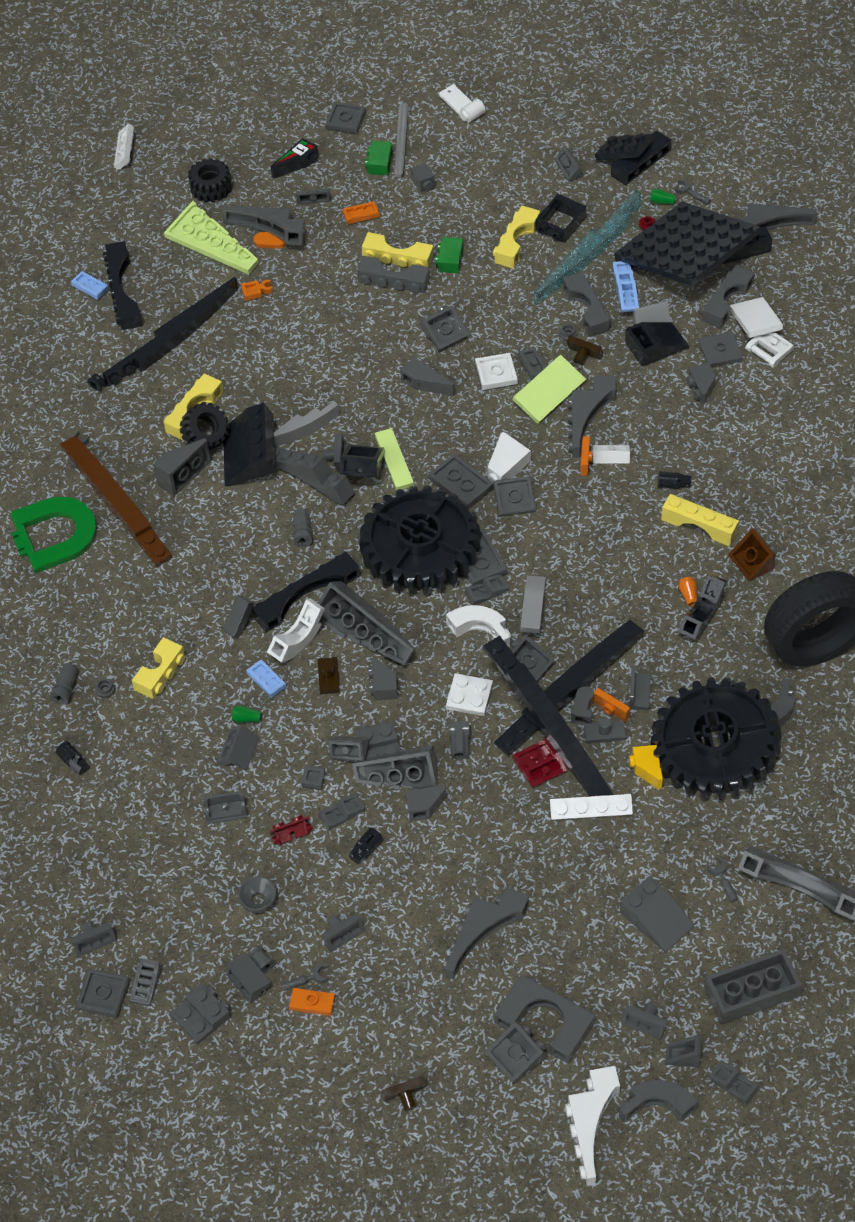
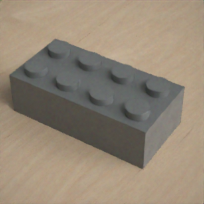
[704,949,802,1024]

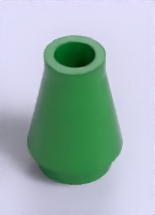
[649,188,675,205]
[231,704,261,724]

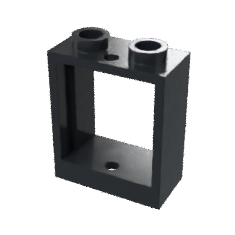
[536,194,587,243]
[340,444,384,477]

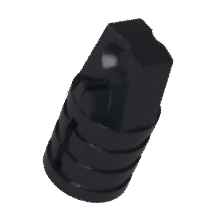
[657,471,691,489]
[55,741,89,774]
[349,827,383,864]

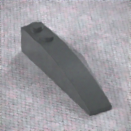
[318,581,415,665]

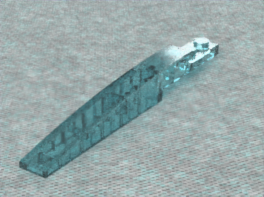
[533,190,642,305]

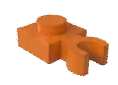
[241,280,273,301]

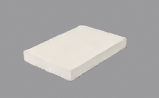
[730,297,783,338]

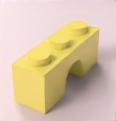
[132,637,185,699]

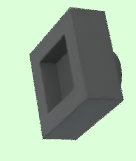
[301,766,325,789]

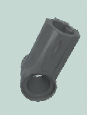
[449,721,470,760]

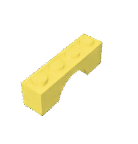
[493,206,540,269]
[362,232,434,267]
[164,374,223,441]
[661,494,739,547]

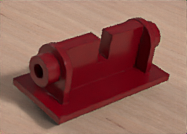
[269,815,313,845]

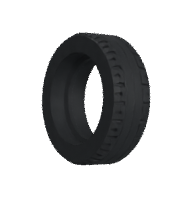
[764,571,855,666]

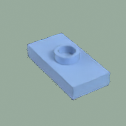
[71,271,109,300]
[246,659,286,698]

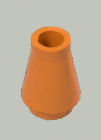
[678,577,697,607]

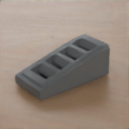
[129,958,162,1006]

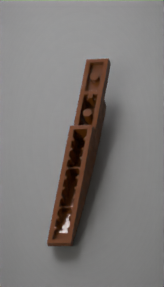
[60,435,172,568]

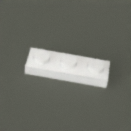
[114,124,134,169]

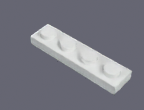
[550,794,633,820]

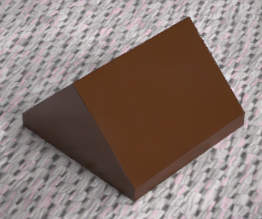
[728,528,776,581]

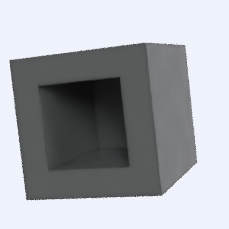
[411,163,435,192]

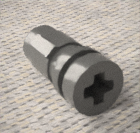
[293,508,312,547]
[50,663,78,705]

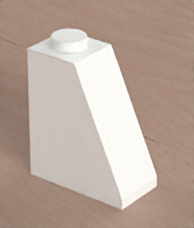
[488,432,531,483]

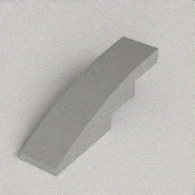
[274,401,340,447]
[520,576,546,633]

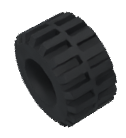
[188,158,232,203]
[179,402,229,451]

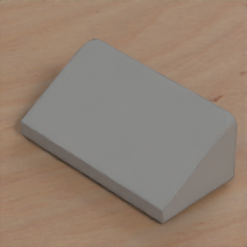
[633,301,670,324]

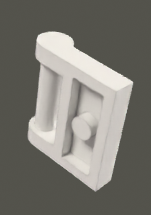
[745,332,794,368]

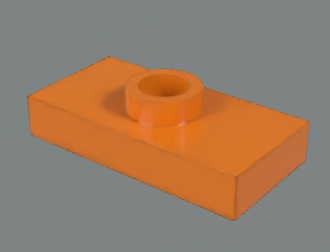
[342,201,380,224]
[580,436,593,476]
[593,688,630,722]
[289,988,335,1016]

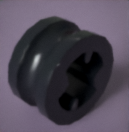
[87,373,106,391]

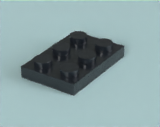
[594,133,654,161]

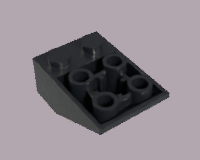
[625,322,689,366]

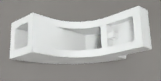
[267,598,325,662]
[446,605,511,647]

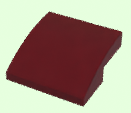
[512,738,568,788]

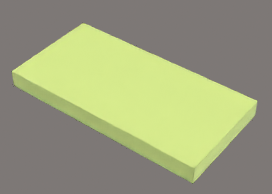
[512,355,586,424]

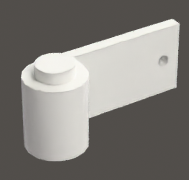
[439,84,486,123]

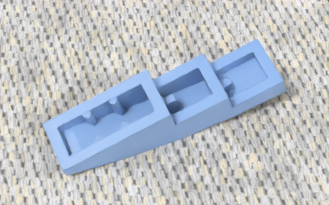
[613,261,639,312]

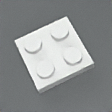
[475,353,517,390]
[446,674,493,716]

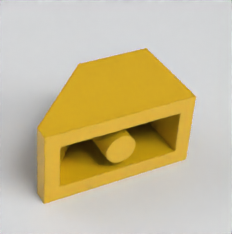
[629,745,663,789]

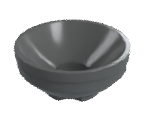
[238,876,276,913]

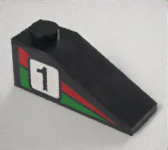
[270,138,319,179]

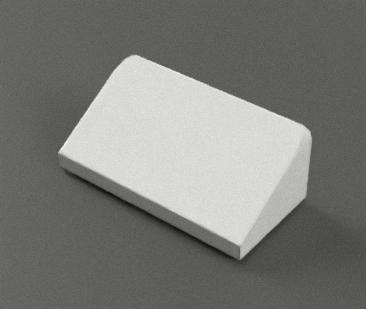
[593,445,630,463]

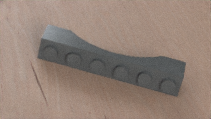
[738,845,855,920]

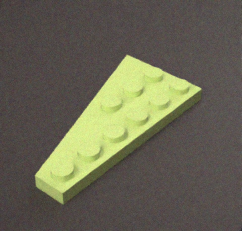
[164,201,258,275]

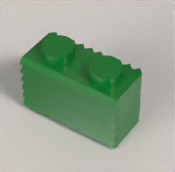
[365,141,393,176]
[435,237,463,273]

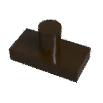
[567,335,603,365]
[318,657,339,695]
[381,1076,426,1111]

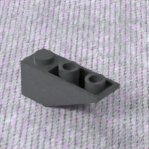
[400,357,455,396]

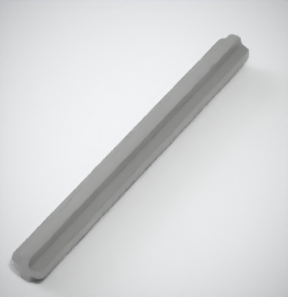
[394,103,408,178]

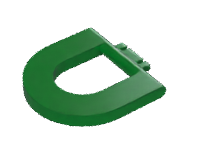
[10,497,97,573]

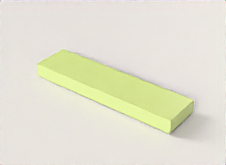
[375,428,414,490]

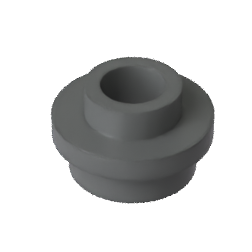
[559,324,577,340]
[95,679,115,698]

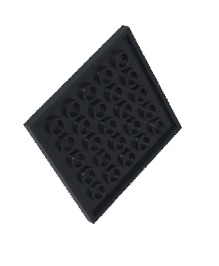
[614,202,761,286]

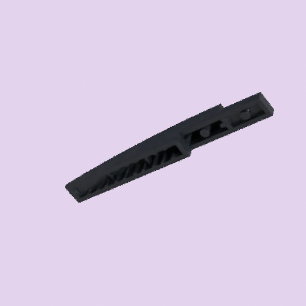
[102,277,238,387]
[494,620,644,757]
[483,635,614,797]

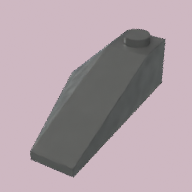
[352,745,438,790]

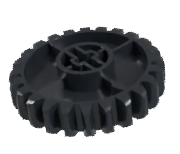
[359,486,481,594]
[650,678,782,800]

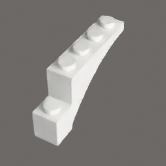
[565,1066,620,1186]

